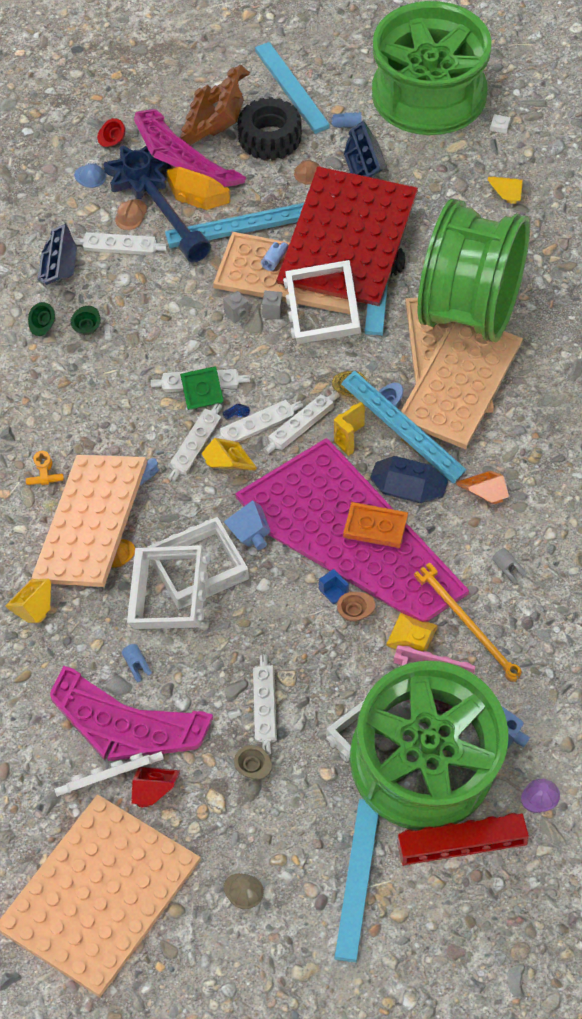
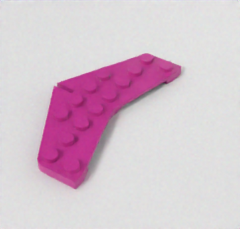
[134,109,246,187]
[50,666,213,762]

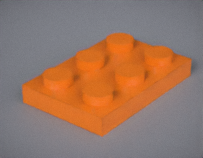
[343,502,408,548]

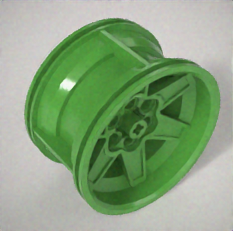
[372,1,491,135]
[417,198,530,343]
[350,661,508,830]

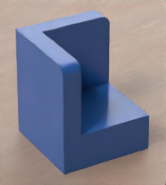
[319,569,349,604]

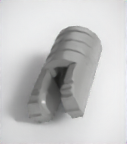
[492,548,527,584]

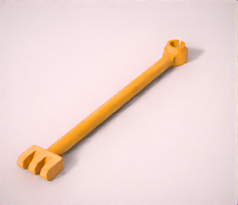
[414,563,522,682]

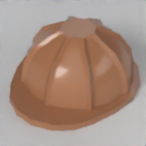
[294,160,321,185]
[337,592,375,622]

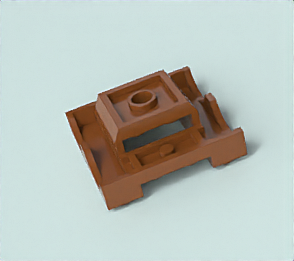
[180,64,250,146]

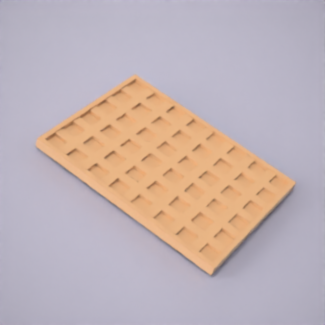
[0,794,201,998]

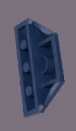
[344,121,387,178]
[37,224,77,285]
[370,456,448,503]

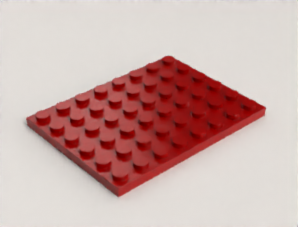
[277,166,418,307]

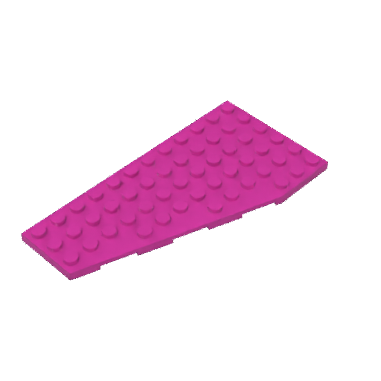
[235,438,469,622]

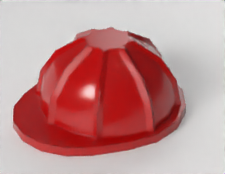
[97,118,126,147]

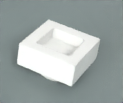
[490,114,511,134]

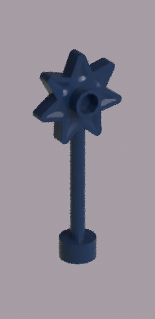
[104,146,211,263]

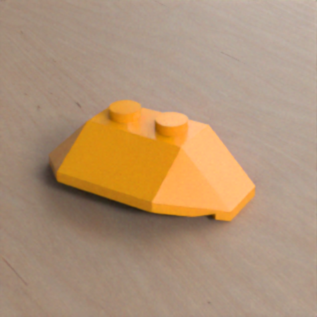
[167,167,231,210]

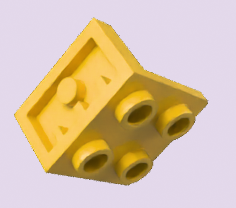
[334,402,365,456]

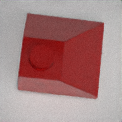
[131,767,180,807]

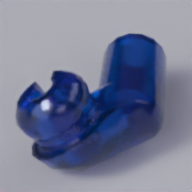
[222,404,250,420]

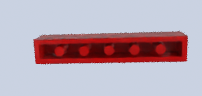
[397,813,529,866]

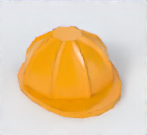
[111,539,135,568]

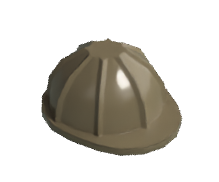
[234,745,272,780]
[224,873,264,909]

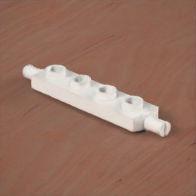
[73,232,167,256]
[151,369,250,392]
[263,391,340,455]
[211,400,303,442]
[168,403,222,482]
[253,655,277,755]
[54,751,164,797]

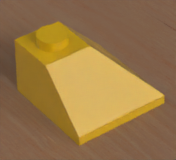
[488,176,523,204]
[201,438,257,471]
[5,578,51,623]
[386,613,438,652]

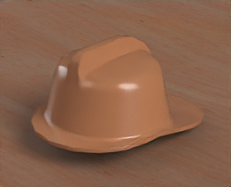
[115,199,147,230]

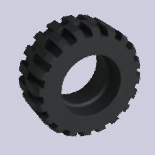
[237,97,302,161]

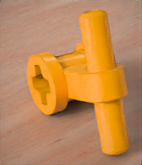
[26,451,64,485]

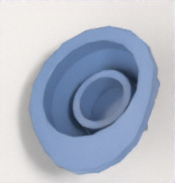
[74,163,106,188]
[379,382,404,408]

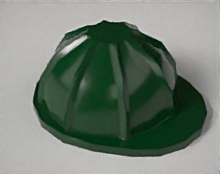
[28,302,56,336]
[70,306,101,336]

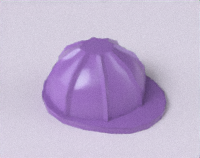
[521,778,560,813]

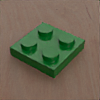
[180,366,224,410]

